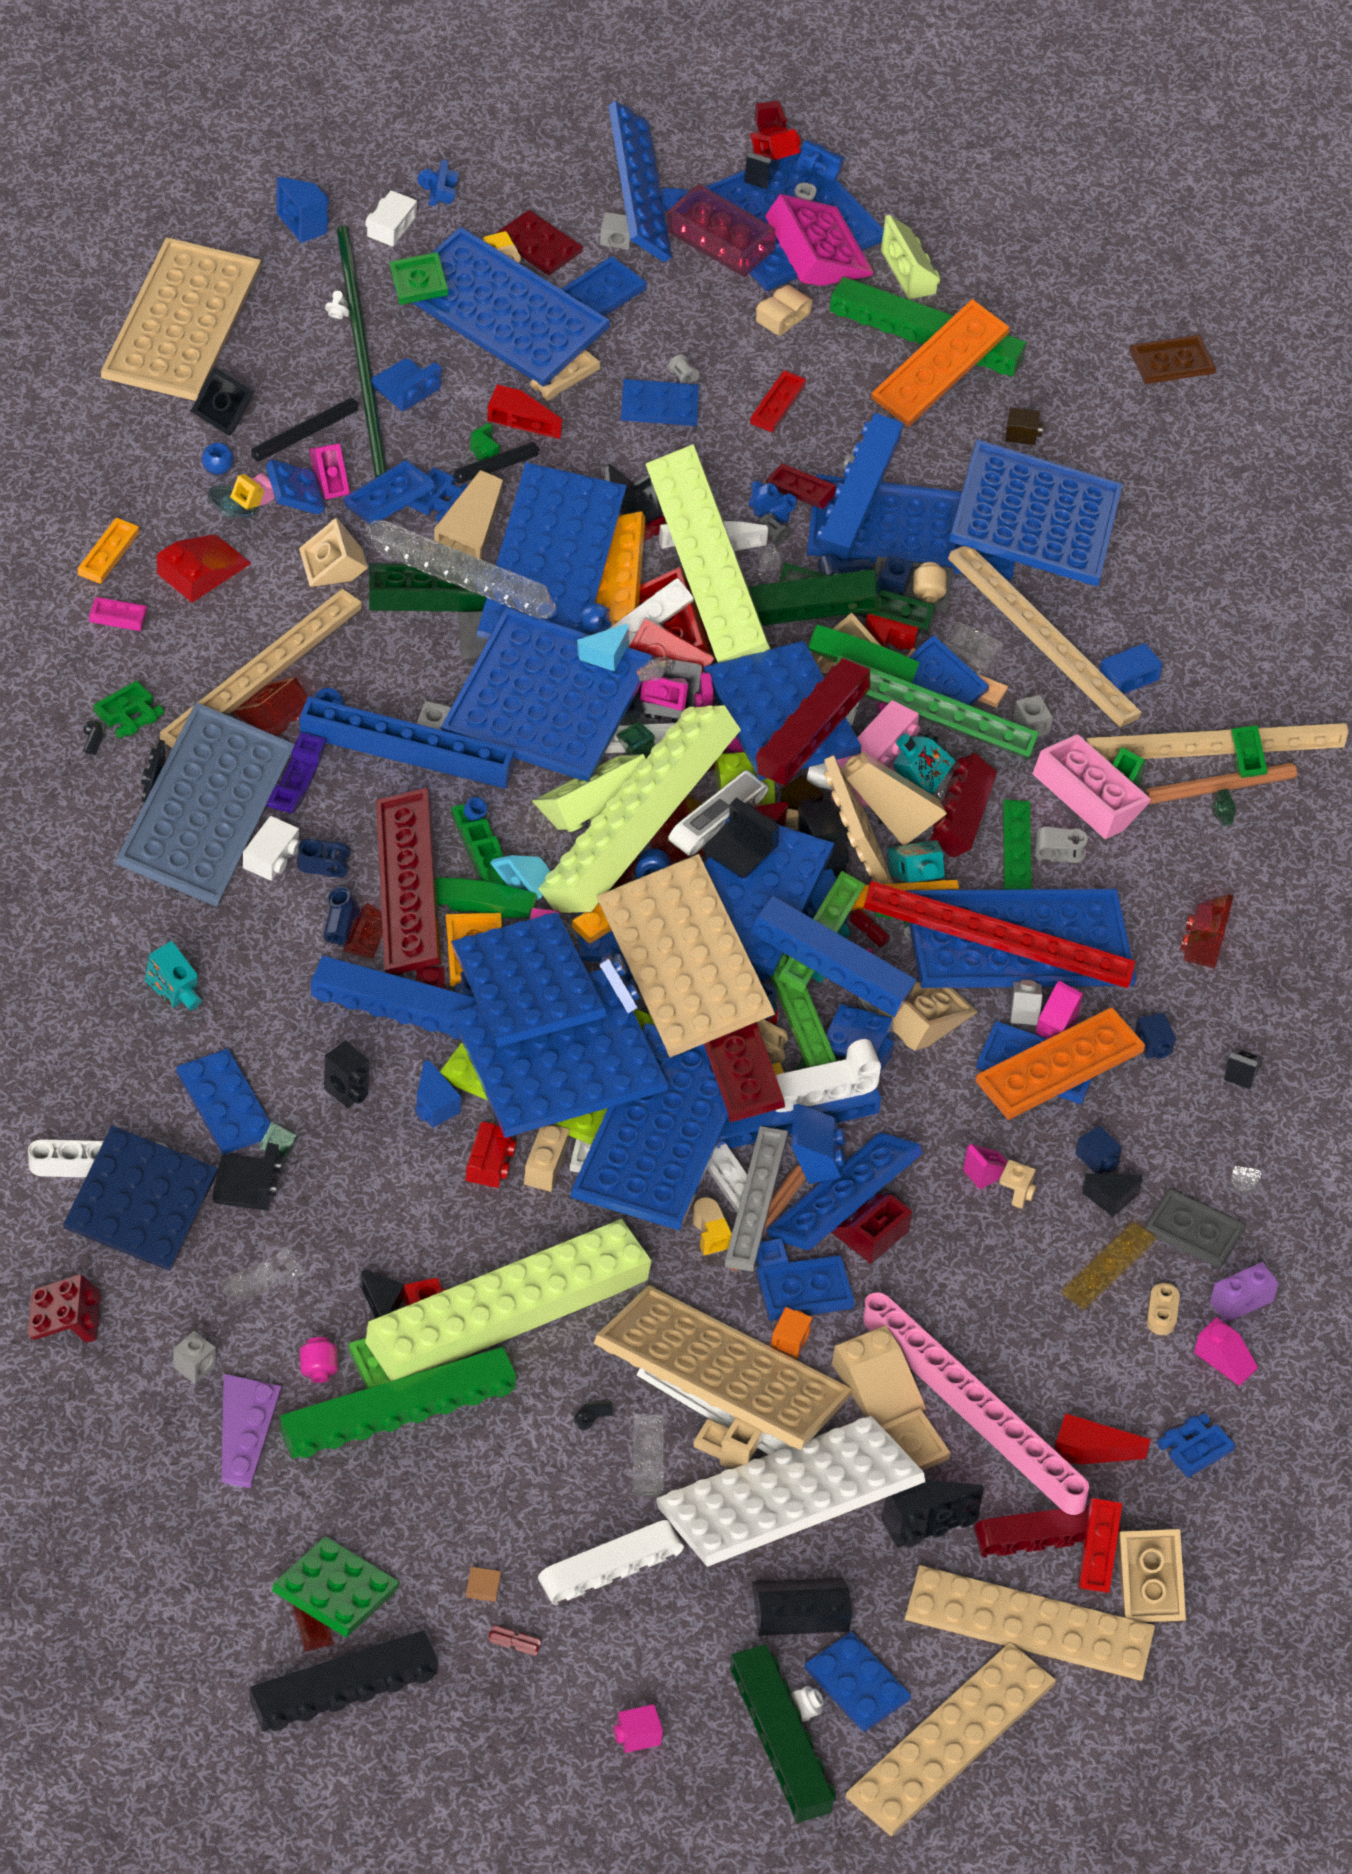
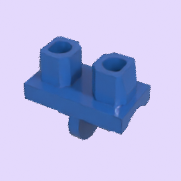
[797,140,845,182]
[417,159,459,206]
[748,481,796,523]

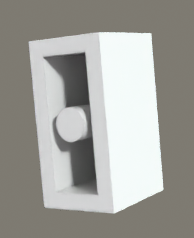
[365,191,417,247]
[243,816,301,881]

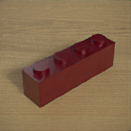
[930,753,997,858]

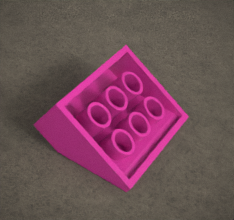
[765,194,874,286]

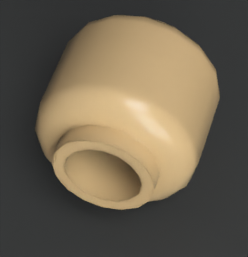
[913,562,947,603]

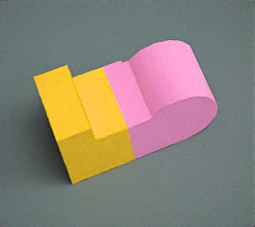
[230,473,275,509]

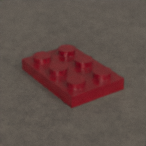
[495,210,583,276]

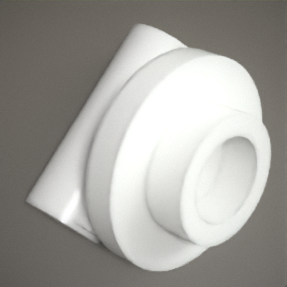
[325,291,350,319]
[791,1686,824,1722]

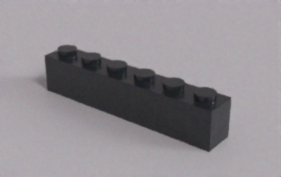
[250,1630,438,1732]

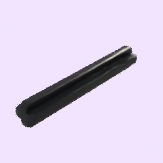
[453,442,540,484]

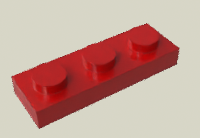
[750,370,806,433]
[1078,1498,1122,1593]

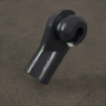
[83,721,103,756]
[574,1401,613,1430]

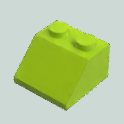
[714,752,775,805]

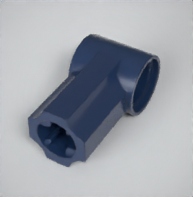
[818,554,871,575]
[323,886,360,945]

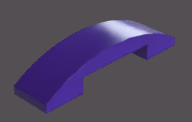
[267,732,326,813]

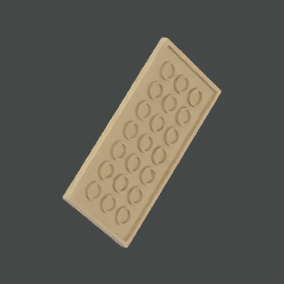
[101,237,261,401]
[597,854,774,1057]
[594,1285,852,1450]

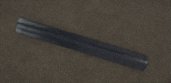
[251,398,358,462]

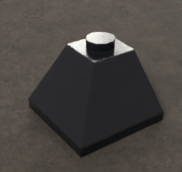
[190,367,255,436]

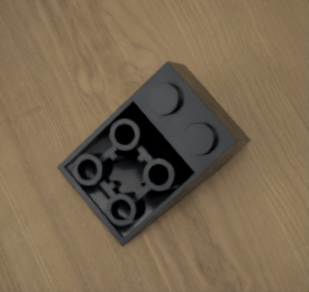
[882,1480,984,1548]

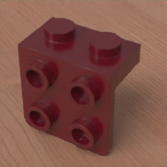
[28,1274,101,1342]

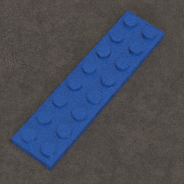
[608,100,672,262]

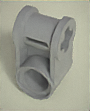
[1035,827,1088,863]

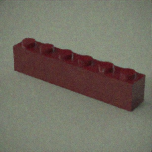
[756,658,870,786]

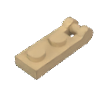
[530,350,600,401]

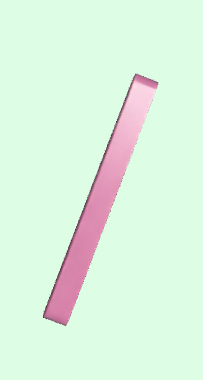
[863,1292,1089,1515]

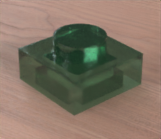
[1212,789,1236,826]
[258,1122,299,1161]

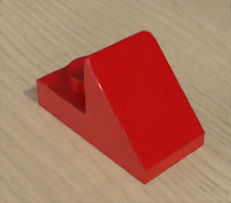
[865,614,918,650]

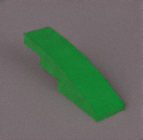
[808,625,920,683]
[451,804,508,886]
[436,878,537,918]

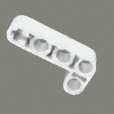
[775,1039,881,1112]

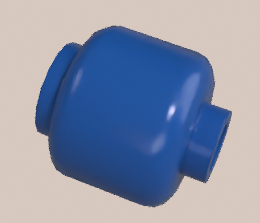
[635,849,672,879]

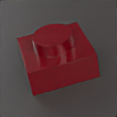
[416,967,445,989]

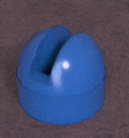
[464,797,487,821]

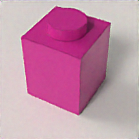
[613,1704,663,1753]

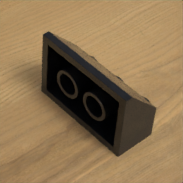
[752,1578,852,1636]

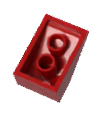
[157,534,251,603]

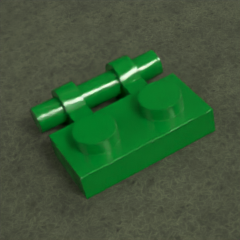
[93,680,164,739]

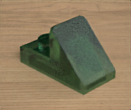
[616,721,656,759]

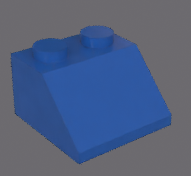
[276,177,329,243]
[791,1104,846,1184]

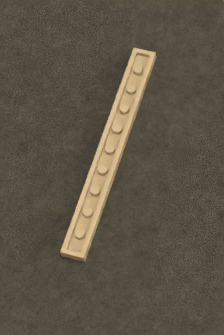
[948,546,1142,728]
[160,589,362,748]
[1086,723,1348,761]

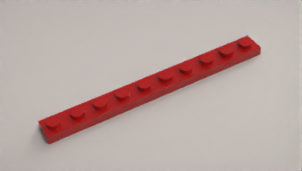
[863,881,1135,989]

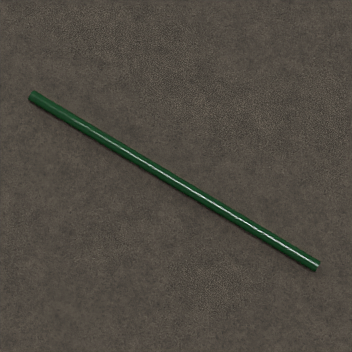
[337,226,387,478]

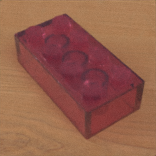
[667,184,775,277]

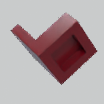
[754,101,787,131]

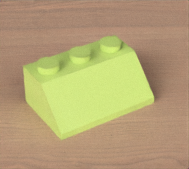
[881,215,940,300]

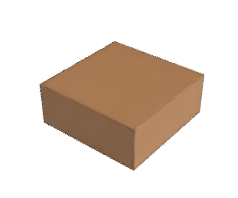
[466,1567,501,1602]

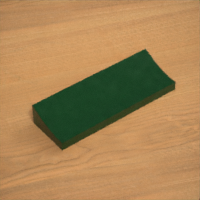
[369,563,496,612]

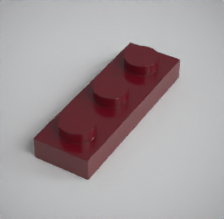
[766,463,837,509]

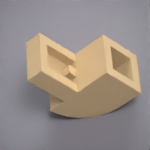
[694,1418,762,1469]

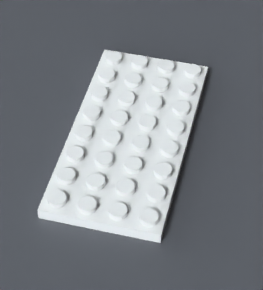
[656,1416,925,1567]

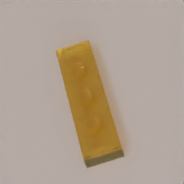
[1062,1222,1156,1310]

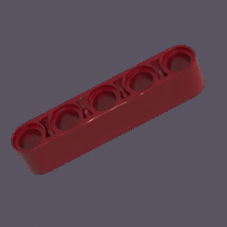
[974,1505,1123,1558]

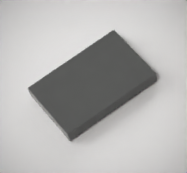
[1143,1188,1246,1269]

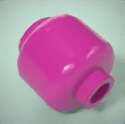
[299,1337,339,1383]

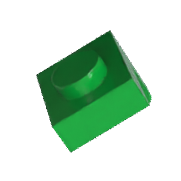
[470,423,500,460]

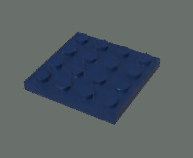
[63,1125,218,1271]

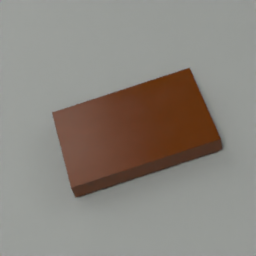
[1129,335,1216,384]

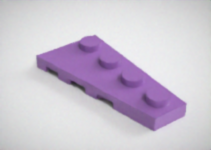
[222,1374,281,1488]

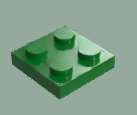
[389,252,448,305]

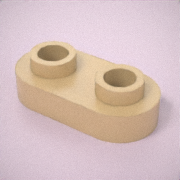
[1147,1283,1180,1335]

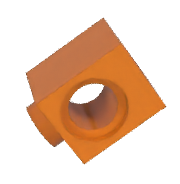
[771,1307,813,1359]

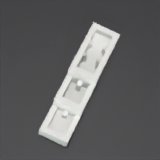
[659,521,768,551]

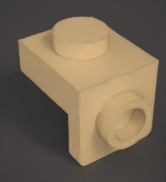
[999,1160,1037,1209]

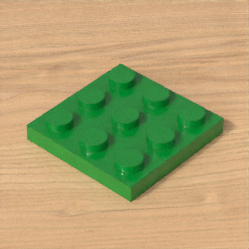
[272,1536,400,1638]

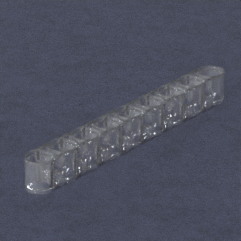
[366,520,556,619]

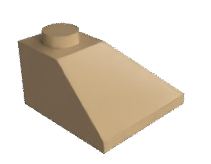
[299,518,368,587]

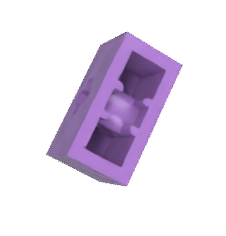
[1210,1262,1278,1323]

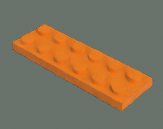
[871,299,1010,427]
[975,1007,1145,1120]

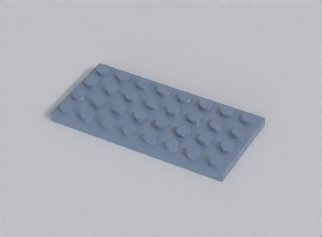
[115,702,295,907]

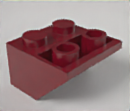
[831,1195,913,1264]

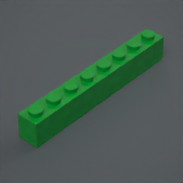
[829,277,1026,377]
[835,655,1039,760]
[280,1347,516,1459]

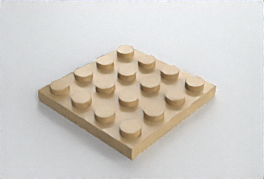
[824,755,894,884]

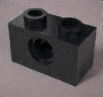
[324,1040,369,1108]

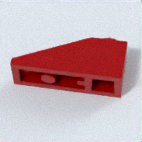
[487,384,563,439]
[1054,1413,1151,1465]

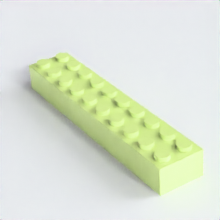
[646,444,771,663]
[538,705,741,913]
[366,1219,651,1381]

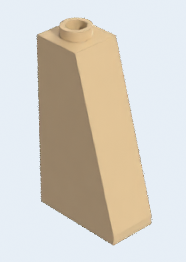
[434,470,503,564]
[842,752,947,845]

